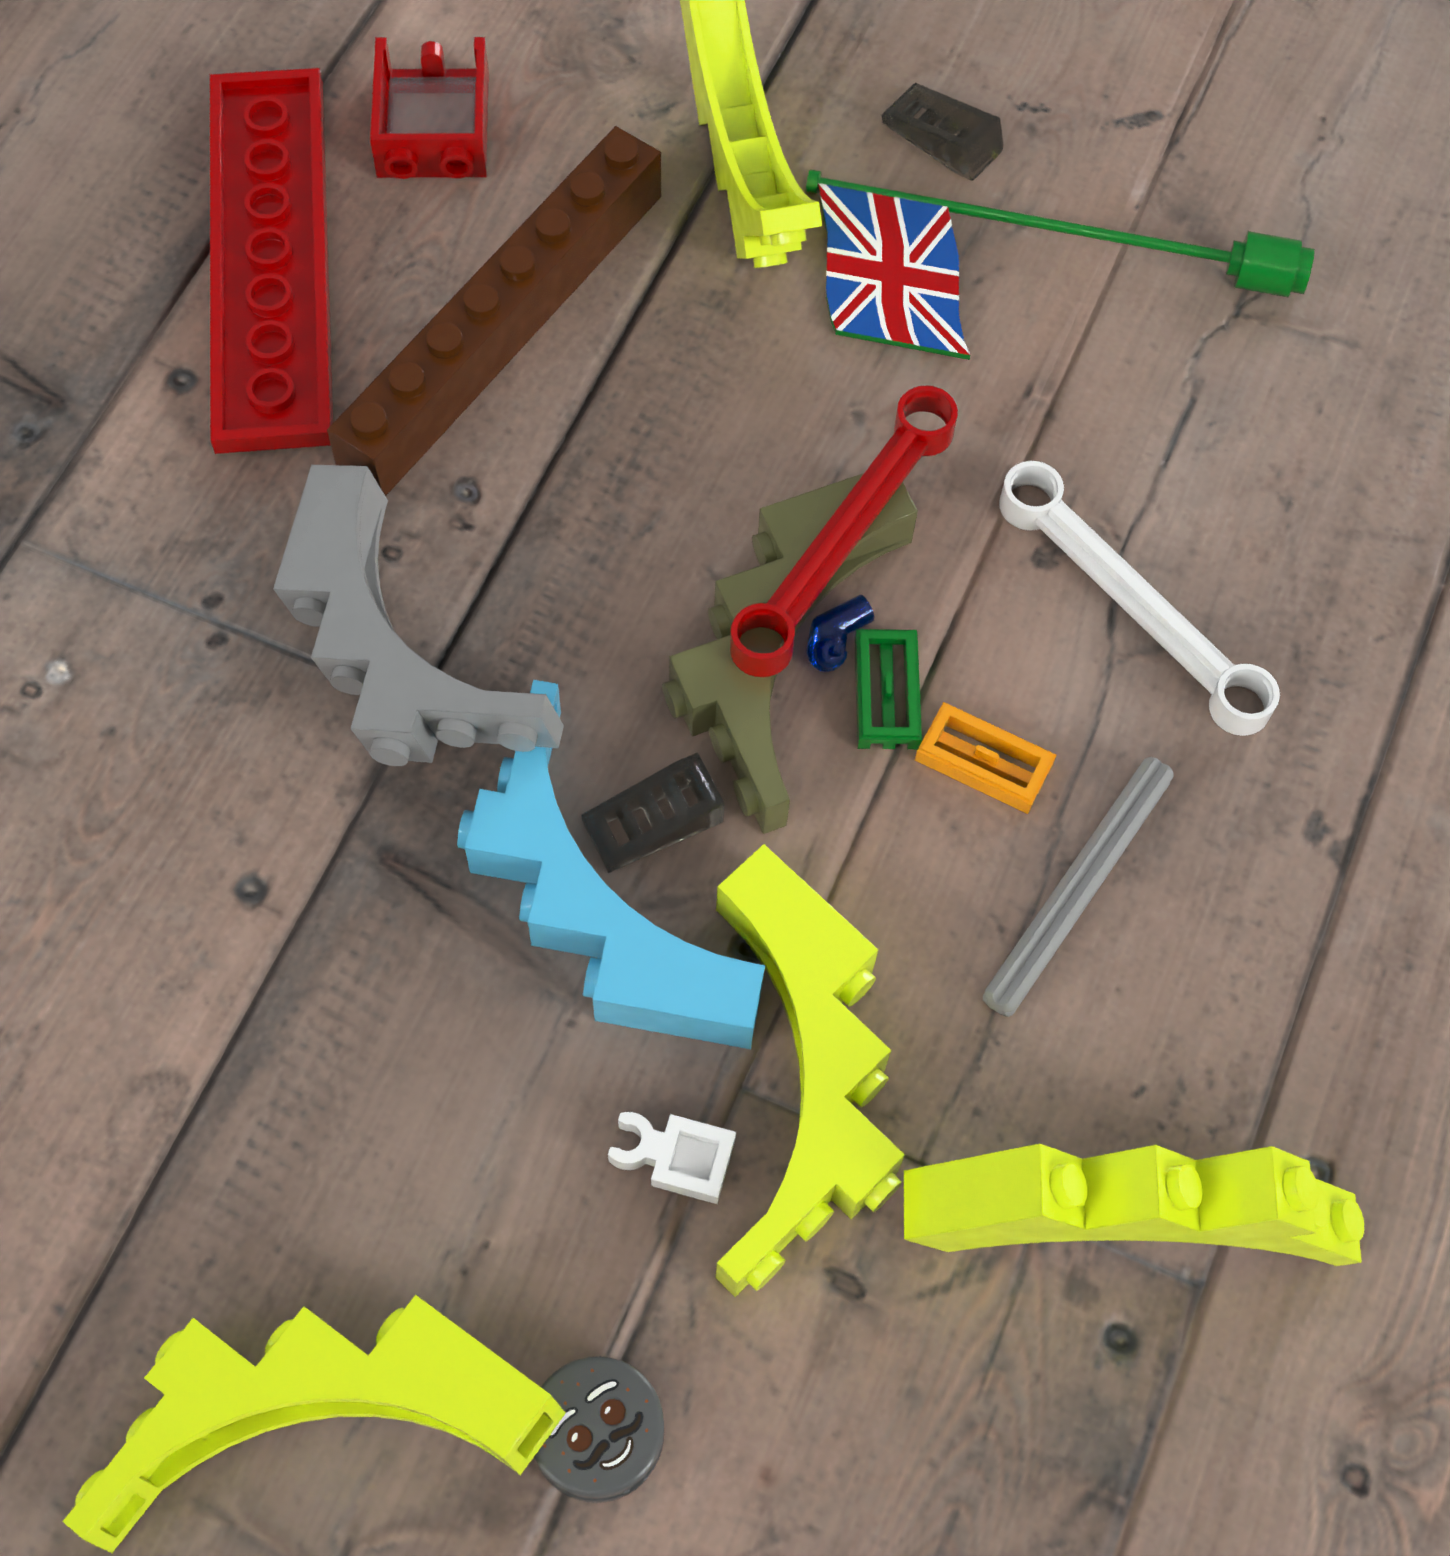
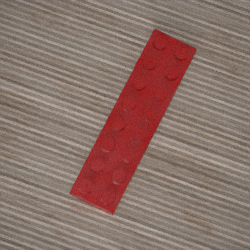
[210,68,333,454]

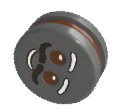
[534,1356,664,1503]

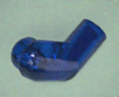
[806,594,875,672]

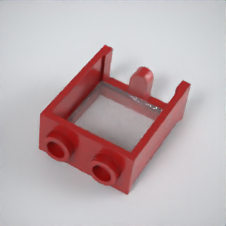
[370,37,489,179]

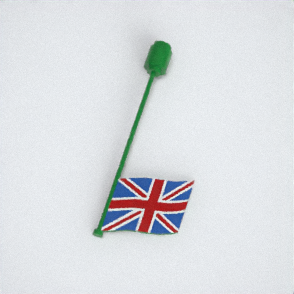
[806,169,1315,360]

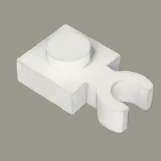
[608,1112,736,1204]

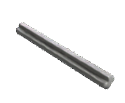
[983,757,1174,1017]

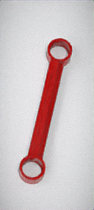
[730,386,958,677]

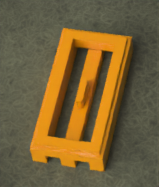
[915,702,1057,814]

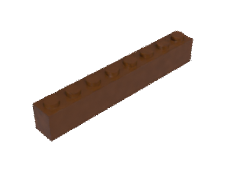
[327,126,661,496]

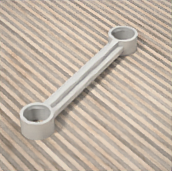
[999,461,1280,736]

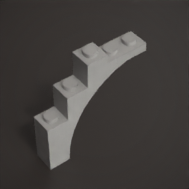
[273,465,564,766]

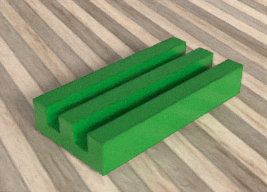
[855,629,922,749]

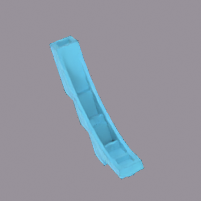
[457,680,765,1049]

